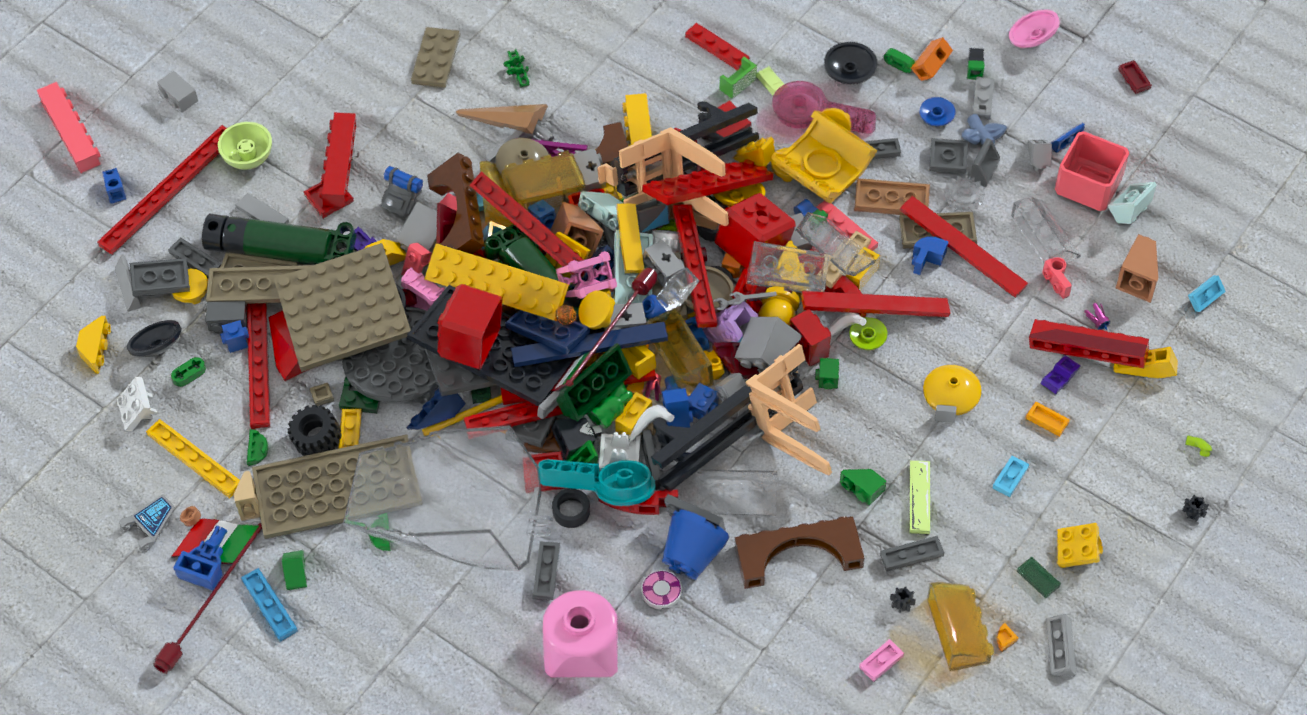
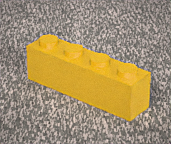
[622,93,652,146]

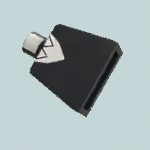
[552,417,602,461]

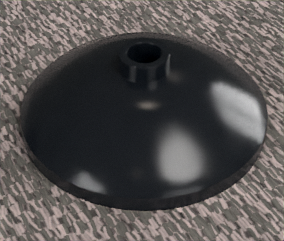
[824,42,877,84]
[127,320,182,357]

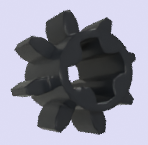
[1182,495,1209,521]
[890,586,916,613]

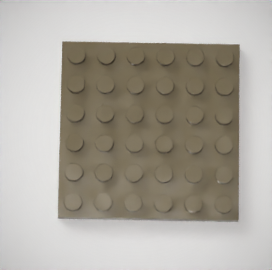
[274,243,411,372]

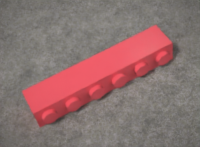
[37,82,101,173]

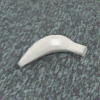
[828,312,866,337]
[629,405,674,441]

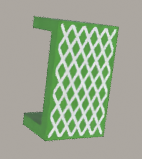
[719,57,757,99]

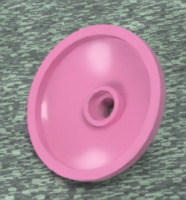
[1009,10,1060,48]

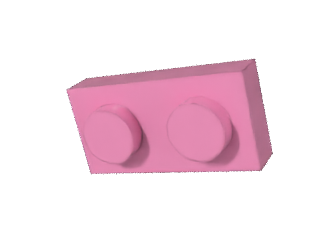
[859,639,904,682]

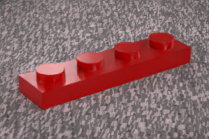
[685,22,750,70]

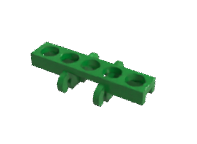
[503,49,530,87]

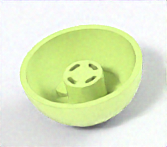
[218,122,272,170]

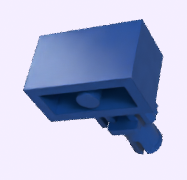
[662,376,693,428]
[173,526,227,591]

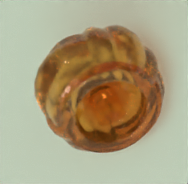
[555,305,576,325]

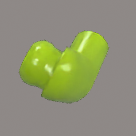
[1185,435,1212,457]

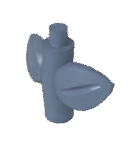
[961,114,1007,148]

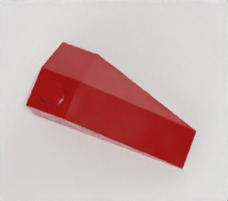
[268,310,310,381]

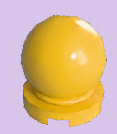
[758,286,800,326]

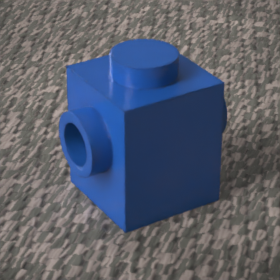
[220,320,249,353]

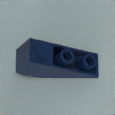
[406,388,466,430]

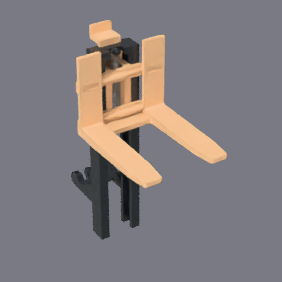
[597,101,759,226]
[651,344,832,492]

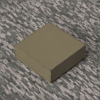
[310,382,334,406]

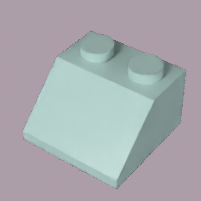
[1108,182,1157,224]

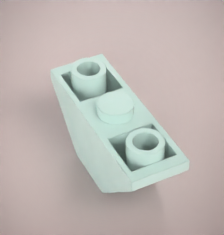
[578,191,623,231]

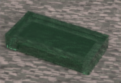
[1017,556,1061,598]

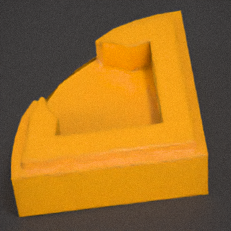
[997,623,1018,652]

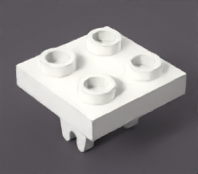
[117,377,157,431]
[599,432,641,472]

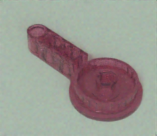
[772,81,876,134]

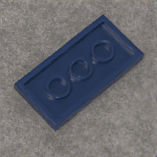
[505,310,590,354]

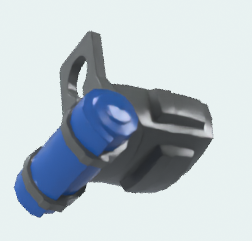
[381,166,423,217]

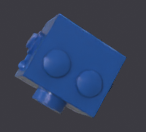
[528,200,556,230]
[689,383,719,420]

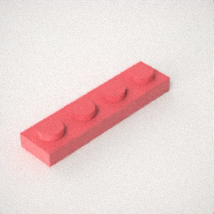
[816,200,878,251]

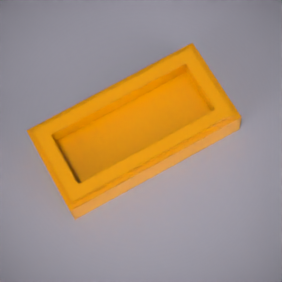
[1025,402,1070,437]

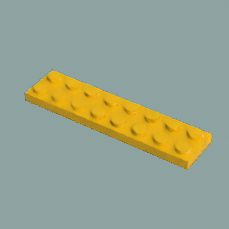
[424,243,569,321]

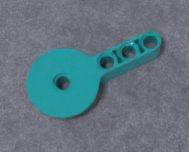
[538,459,655,506]

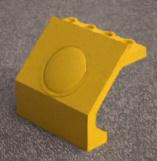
[771,110,878,204]

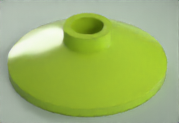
[849,317,888,350]

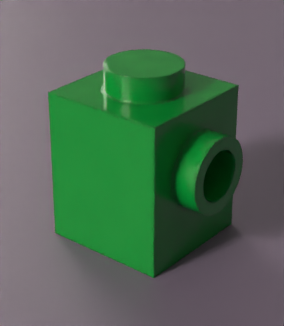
[815,358,839,389]

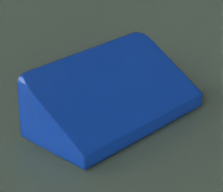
[1050,123,1085,153]

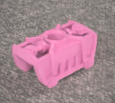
[556,251,617,299]
[401,267,445,310]

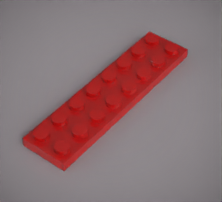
[642,159,774,205]

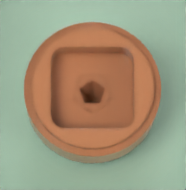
[180,506,201,526]

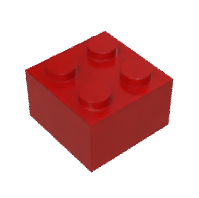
[790,309,831,367]

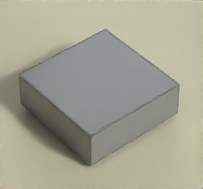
[935,405,956,423]

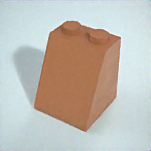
[550,202,604,260]
[1116,234,1158,303]

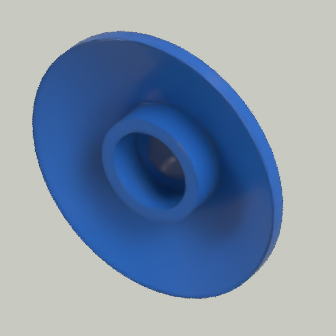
[919,97,955,126]

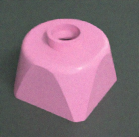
[543,590,618,677]

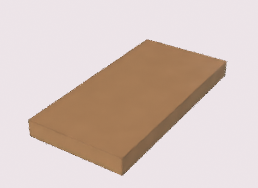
[854,178,930,215]

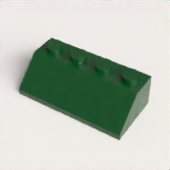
[556,343,633,422]

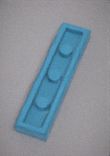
[241,568,298,642]

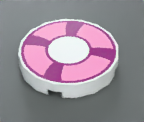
[641,570,682,609]

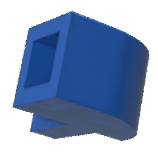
[912,237,949,275]

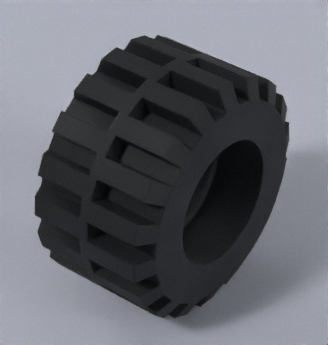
[287,405,342,456]

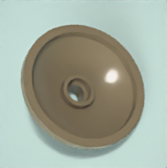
[496,138,551,187]
[678,266,734,313]

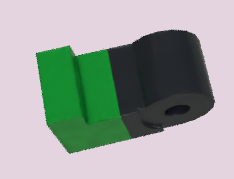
[967,48,985,80]

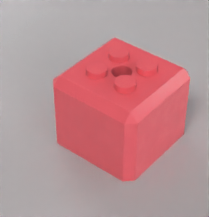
[1055,131,1129,211]

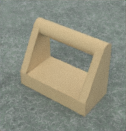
[234,471,260,521]

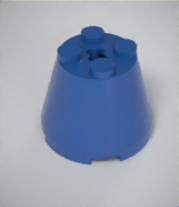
[662,509,730,580]

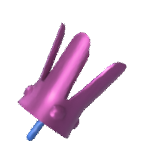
[1084,303,1111,330]
[642,373,662,401]

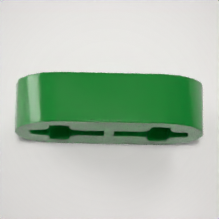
[883,48,915,73]
[171,357,206,387]

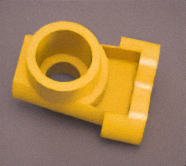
[699,350,724,380]

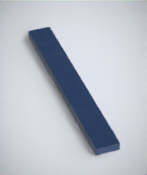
[511,322,668,367]

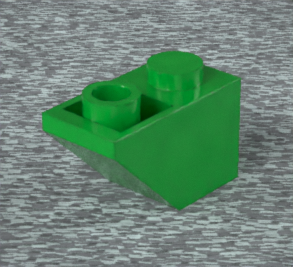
[840,469,887,506]

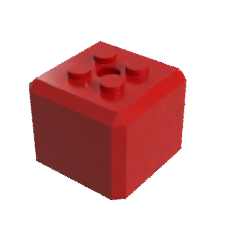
[715,193,796,271]
[437,284,503,370]

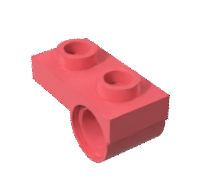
[401,243,432,276]
[1042,257,1072,299]

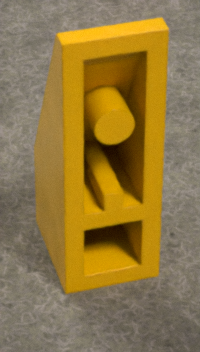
[1113,346,1178,379]

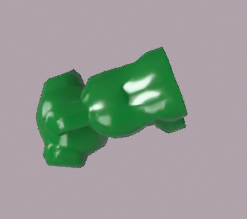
[586,382,633,429]

